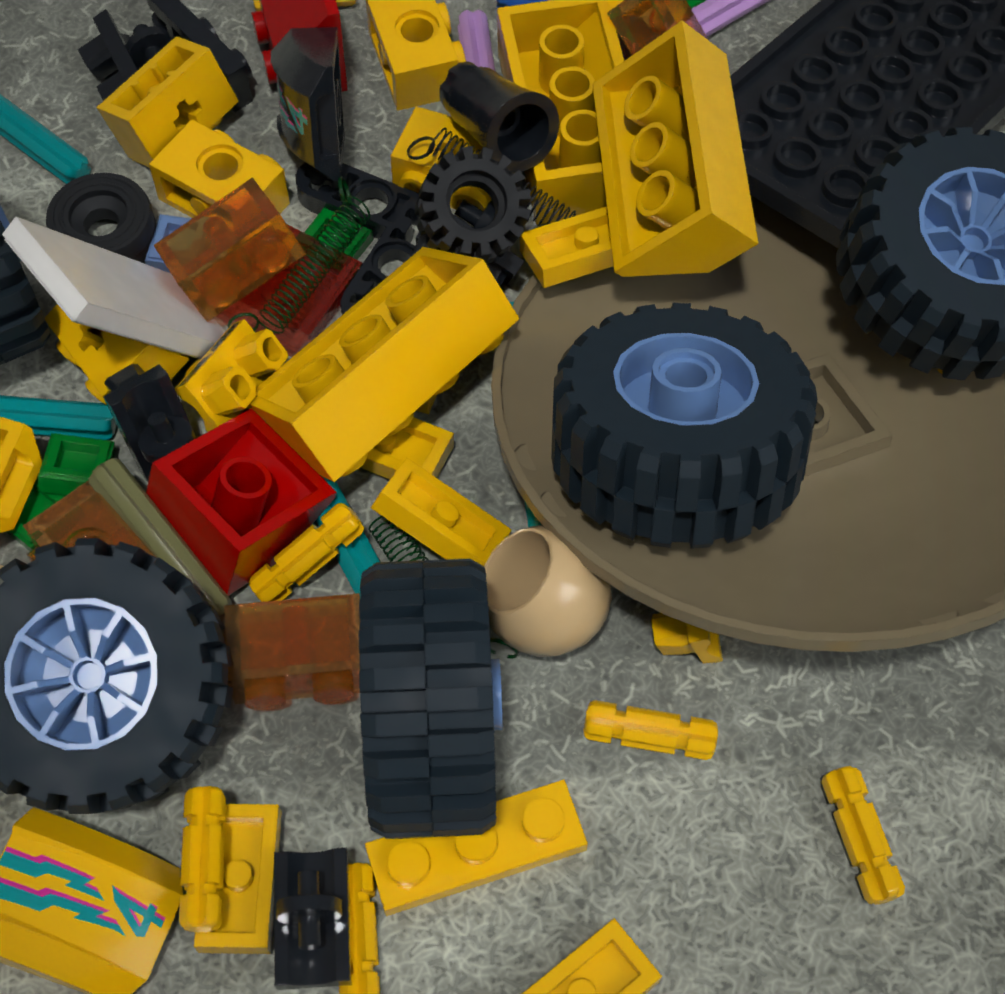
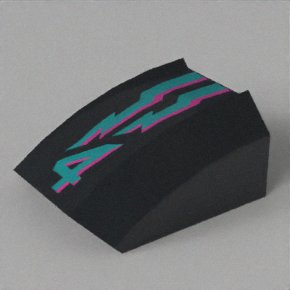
[271,27,345,182]

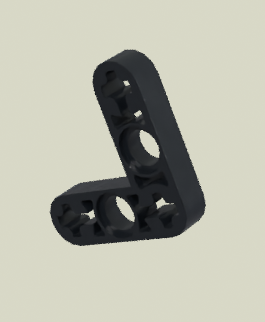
[295,162,420,315]

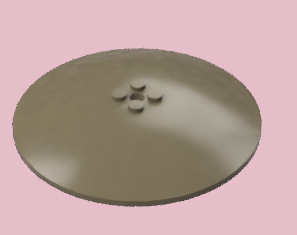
[491,195,1005,652]

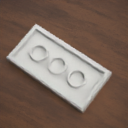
[2,217,225,359]

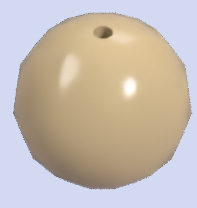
[484,525,612,657]

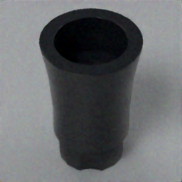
[439,61,559,172]

